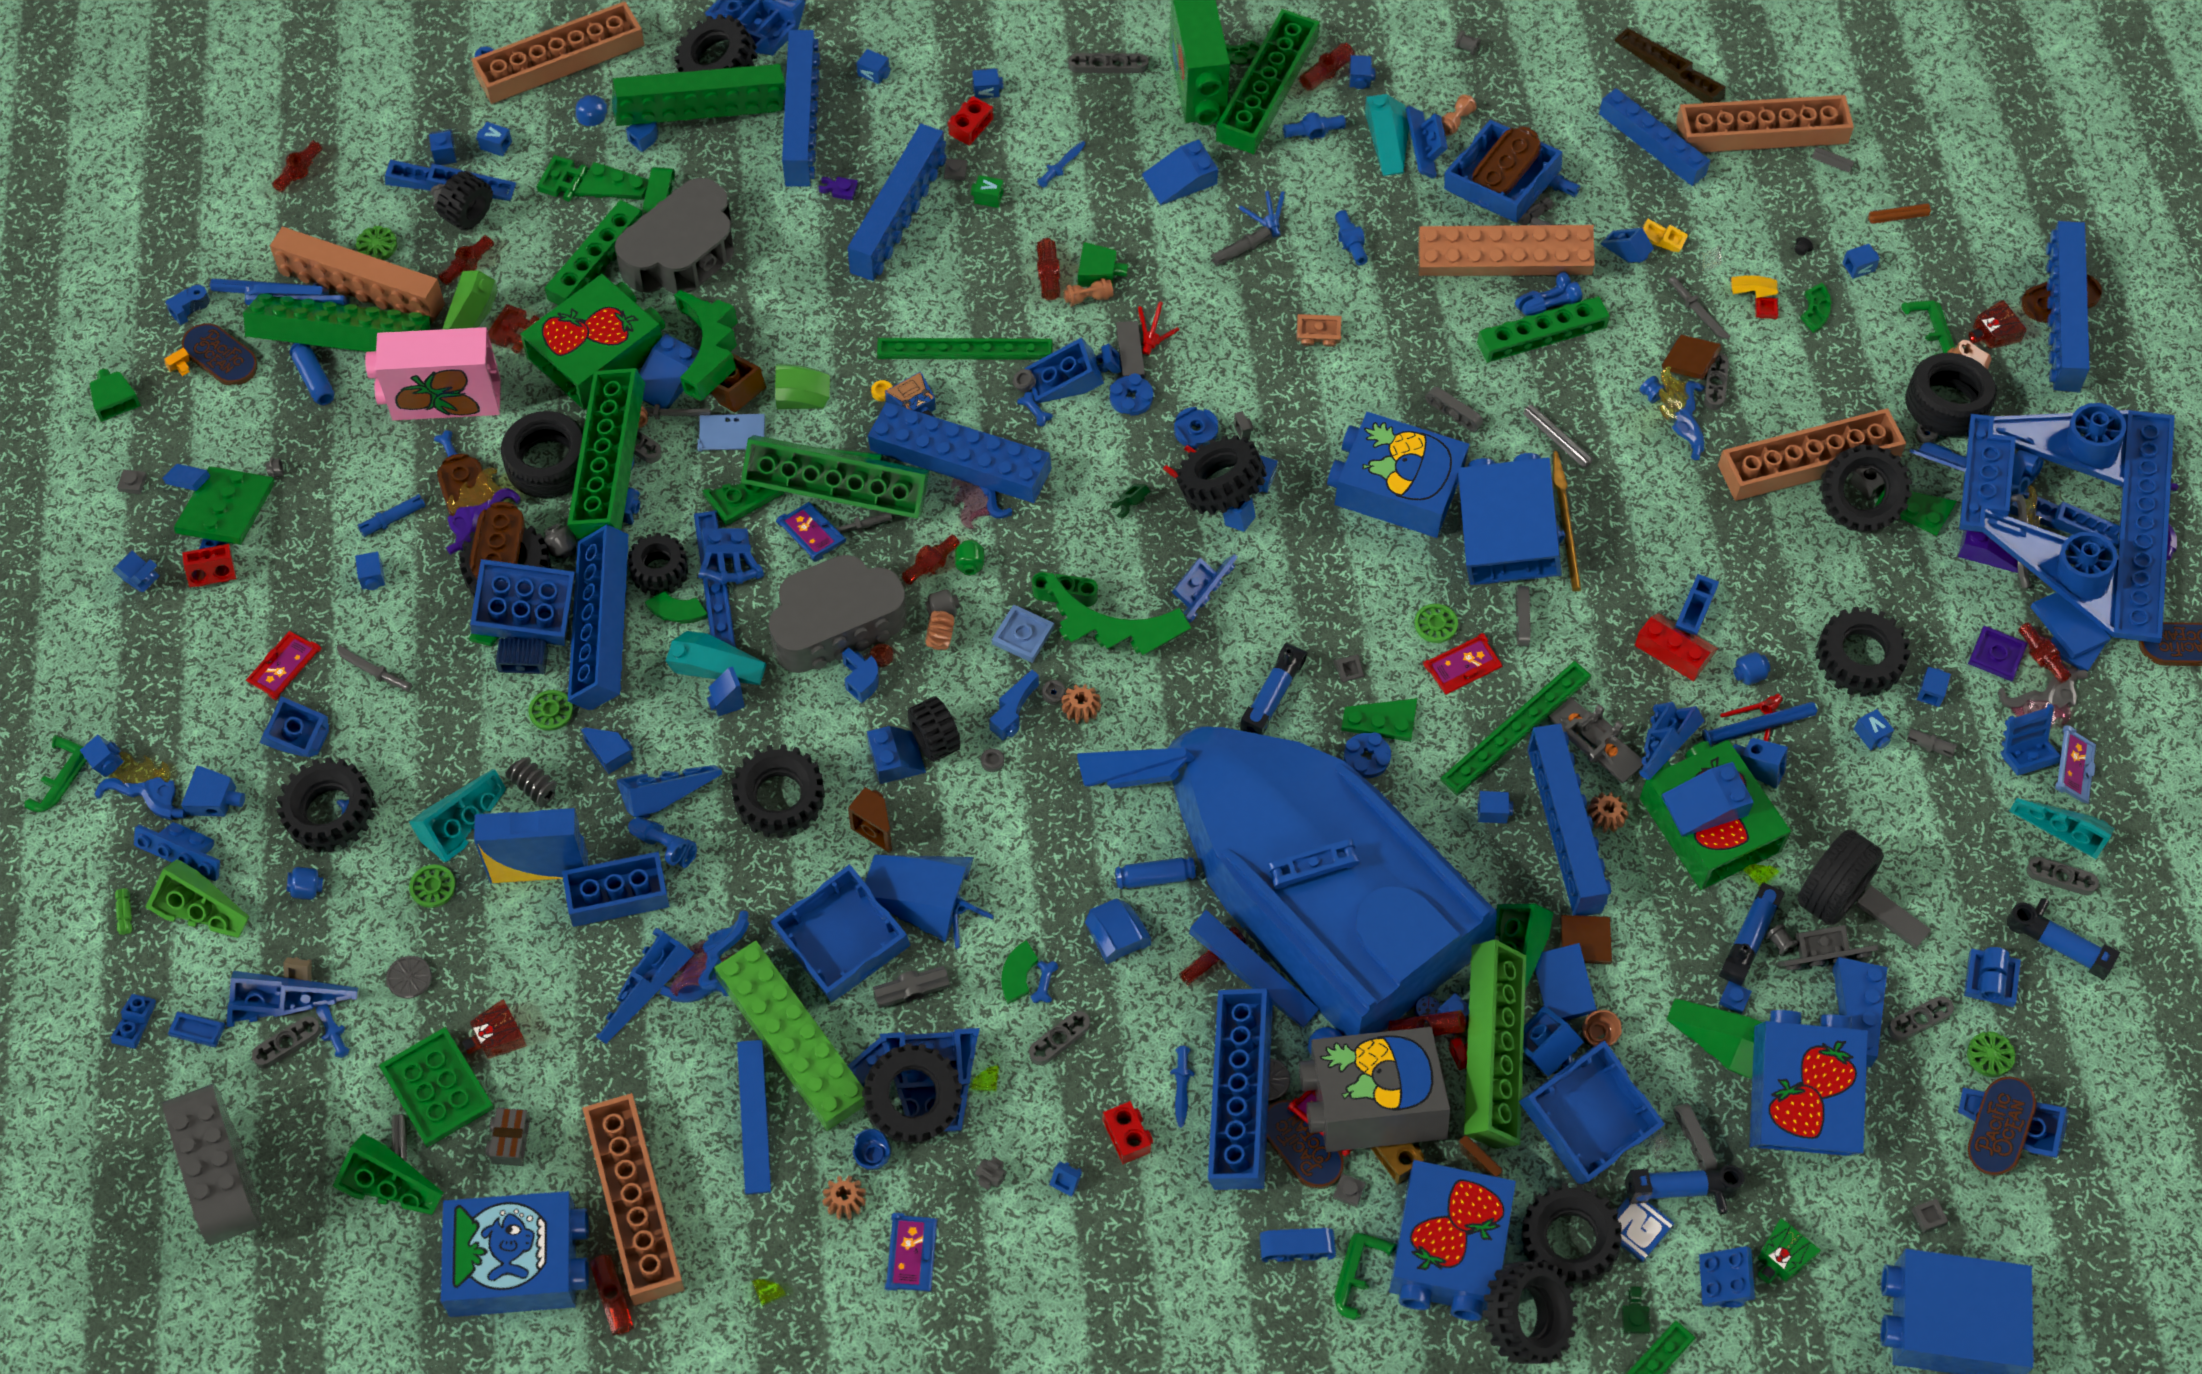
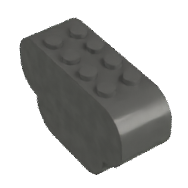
[615,178,734,294]
[769,555,907,673]
[162,1083,262,1246]

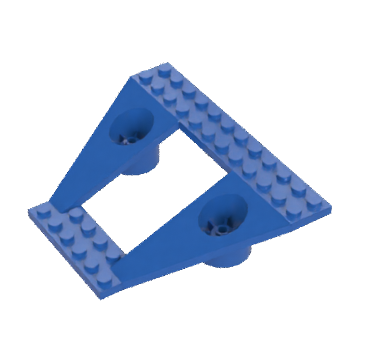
[1959,403,2175,643]

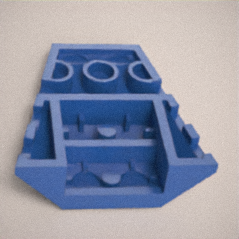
[705,0,806,56]
[865,855,974,943]
[879,1028,980,1132]

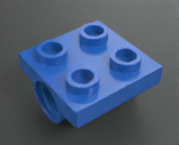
[1964,947,2021,1007]
[1699,1246,1755,1308]

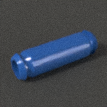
[289,343,335,405]
[1115,856,1196,889]

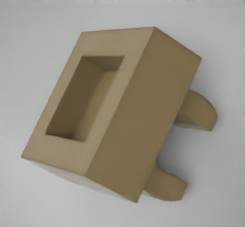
[283,957,312,981]

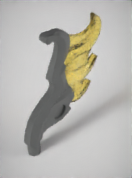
[2011,485,2041,588]

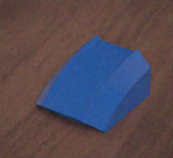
[259,696,329,757]
[1085,898,1151,964]

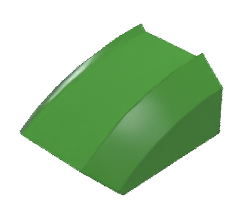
[775,364,830,409]

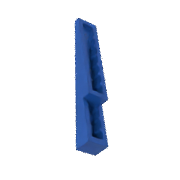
[385,159,516,201]
[2009,492,2120,549]
[1189,910,1319,1028]
[737,1040,771,1195]

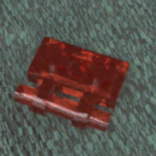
[488,304,540,354]

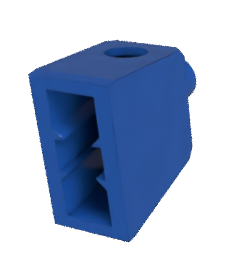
[1733,738,1788,789]
[181,766,245,817]

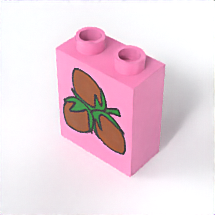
[365,327,501,421]

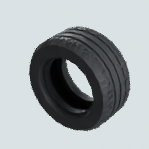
[1905,353,1997,437]
[501,411,583,498]
[1797,830,1884,925]

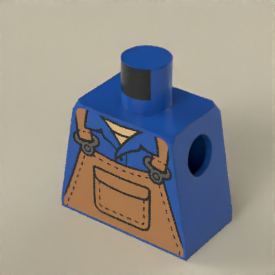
[885,372,936,417]

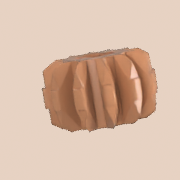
[925,611,954,650]
[1062,683,1101,724]
[1587,791,1629,833]
[823,1175,866,1220]

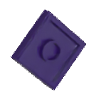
[1968,625,2028,682]

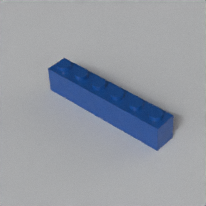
[1599,88,1710,186]

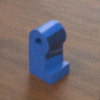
[165,285,210,325]

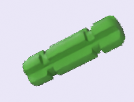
[115,888,132,935]

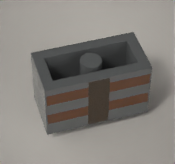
[486,1108,530,1166]

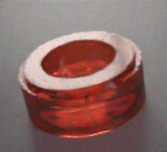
[870,644,894,667]

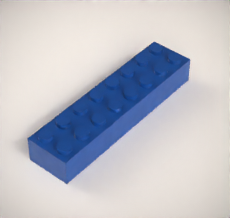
[782,30,820,187]
[847,123,947,281]
[2046,221,2090,393]
[868,402,1052,503]
[568,524,629,710]
[1527,723,1611,916]
[1208,988,1273,1190]

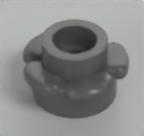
[266,457,284,479]

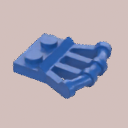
[698,528,764,584]

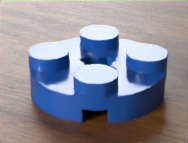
[1110,373,1153,415]
[1174,407,1218,450]
[1343,732,1391,778]

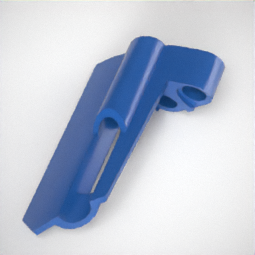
[1909,442,2044,495]

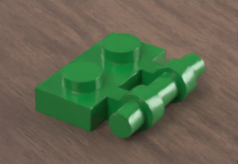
[536,155,588,202]

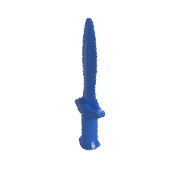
[1037,141,1085,188]
[316,1004,350,1058]
[1170,1045,1195,1128]

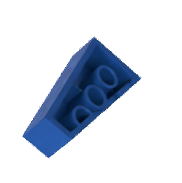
[1832,957,1888,1067]

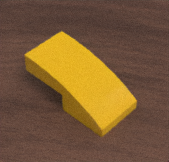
[1642,219,1688,252]
[1731,275,1778,298]

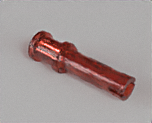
[1179,926,1246,986]

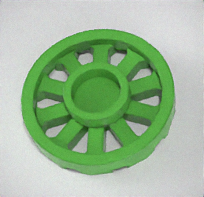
[356,226,397,260]
[1414,604,1458,643]
[528,690,573,731]
[409,865,456,908]
[1967,1031,2016,1077]

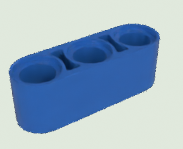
[1259,1228,1336,1262]

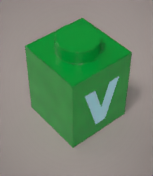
[971,175,1004,208]

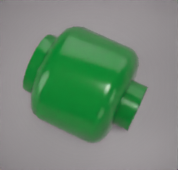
[955,540,985,576]

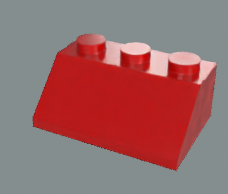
[1634,613,1718,681]

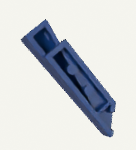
[245,284,350,305]
[1077,748,1195,789]

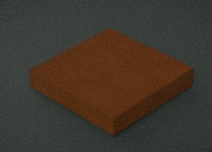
[1662,334,1721,380]
[1560,915,1612,964]
[1459,1135,1503,1178]

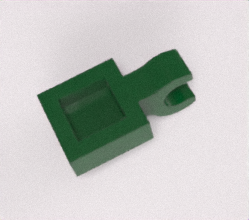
[1111,483,1150,518]
[1621,1286,1650,1334]

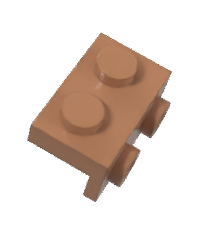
[1296,314,1341,347]

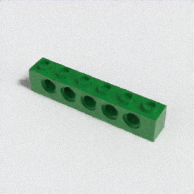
[545,199,642,305]
[1477,296,1610,363]

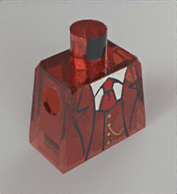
[1968,299,2027,349]
[462,999,527,1059]

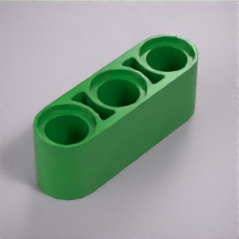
[642,167,675,215]
[1032,572,1098,607]

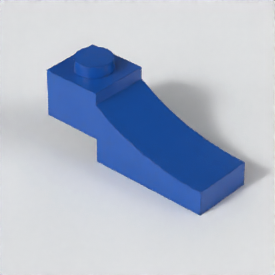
[989,670,1039,741]

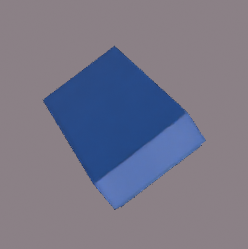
[162,464,210,491]
[168,1011,226,1048]

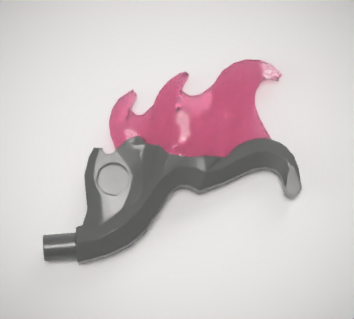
[1998,668,2088,729]

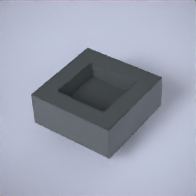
[944,158,967,181]
[1234,411,1253,440]
[117,469,147,494]
[1333,1173,1366,1208]
[1911,1198,1949,1233]

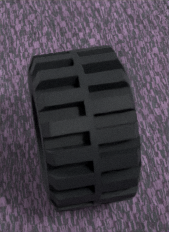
[436,171,493,231]
[628,533,688,596]
[908,696,960,762]

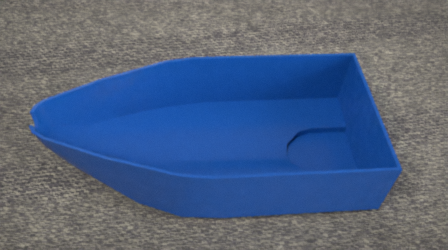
[1168,726,1497,1036]

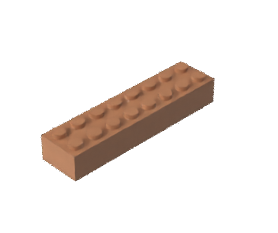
[471,1,645,104]
[1676,95,1854,153]
[1418,225,1595,276]
[270,226,445,324]
[1718,408,1906,501]
[582,1093,685,1306]

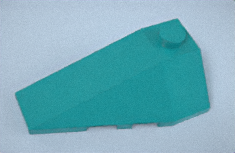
[1364,94,1409,176]
[666,631,767,685]
[409,769,506,862]
[2009,798,2115,859]

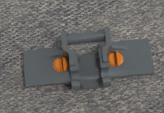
[1548,697,1643,784]

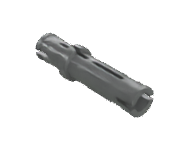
[1210,226,1272,267]

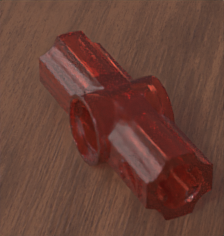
[1299,42,1355,91]
[1037,238,1060,300]
[1388,1010,1466,1036]
[589,1254,634,1336]

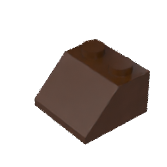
[711,353,767,413]
[848,787,892,853]

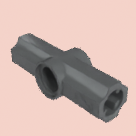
[873,966,950,1009]

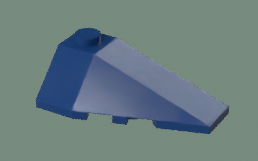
[617,765,722,818]
[1958,1088,2069,1158]

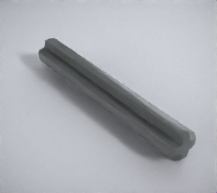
[1523,405,1593,468]

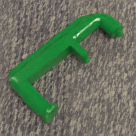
[1901,300,1955,355]
[24,735,87,813]
[1334,1233,1397,1320]

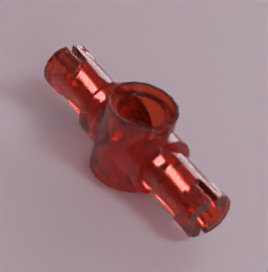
[272,140,323,193]
[438,235,494,286]
[902,534,960,585]
[2018,622,2072,683]

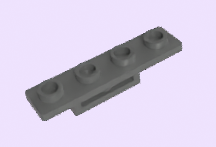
[1777,925,1878,970]

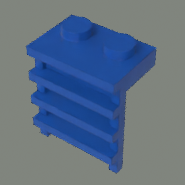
[2000,704,2061,776]

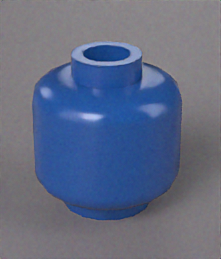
[1733,652,1770,686]
[286,867,323,900]

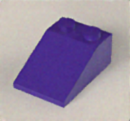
[1958,530,2018,573]

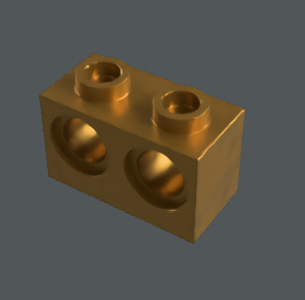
[1370,1143,1424,1185]

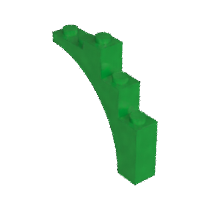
[674,290,738,401]
[1044,573,1192,656]

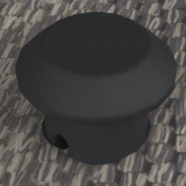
[1794,237,1813,256]

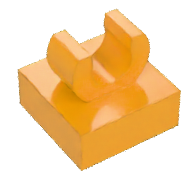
[164,347,190,376]

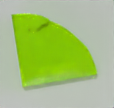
[1744,864,1779,886]
[971,1066,999,1092]
[752,1279,786,1306]

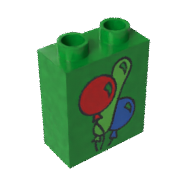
[1169,0,1230,126]

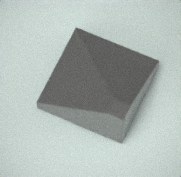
[1333,654,1364,682]

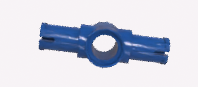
[1282,112,1346,140]
[1335,210,1368,266]

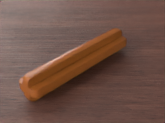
[1868,203,1931,224]

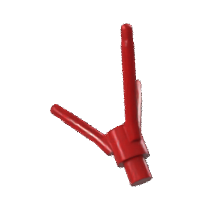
[1138,301,1179,355]
[1720,694,1783,741]

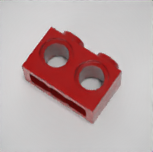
[948,96,993,146]
[182,544,236,588]
[1102,1101,1153,1164]

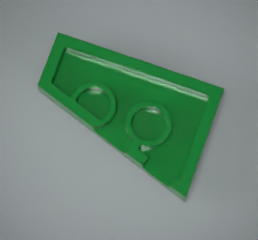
[575,162,649,200]
[702,483,784,526]
[1875,489,1957,536]
[1341,698,1418,742]

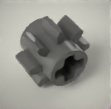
[975,1156,1007,1190]

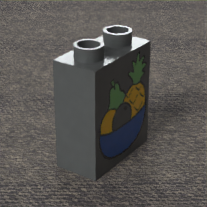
[1299,1027,1450,1152]

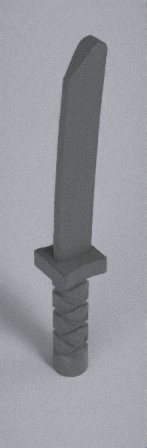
[1668,275,1730,339]
[644,404,711,419]
[836,512,893,534]
[337,645,412,692]

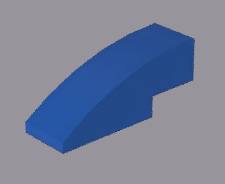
[1675,574,1719,636]

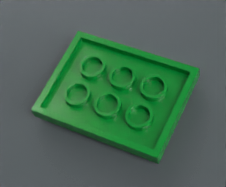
[174,466,275,545]
[378,1027,495,1148]

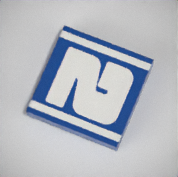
[1617,1197,1674,1262]

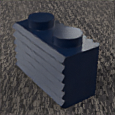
[495,637,549,674]

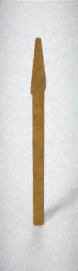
[1553,451,1581,591]

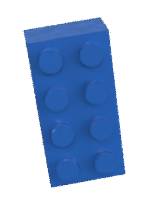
[562,852,670,927]

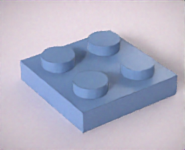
[992,605,1054,663]

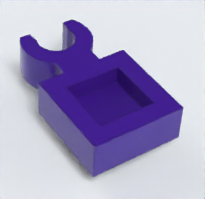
[818,177,858,201]

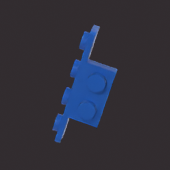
[1406,106,1448,179]
[1171,554,1238,623]
[134,822,220,881]

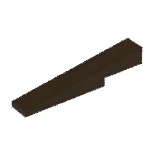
[1614,28,1726,103]

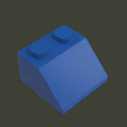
[867,726,926,784]
[1523,1006,1584,1077]

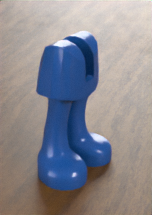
[1515,272,1582,316]
[628,818,697,868]

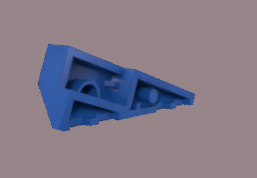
[1639,702,1705,780]
[596,928,695,1044]
[226,971,358,1027]

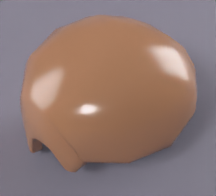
[1582,1010,1622,1047]

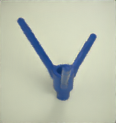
[1239,191,1285,238]
[952,895,994,949]

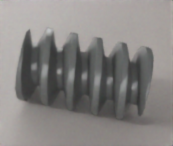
[505,757,558,807]

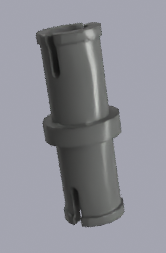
[1906,728,1957,759]

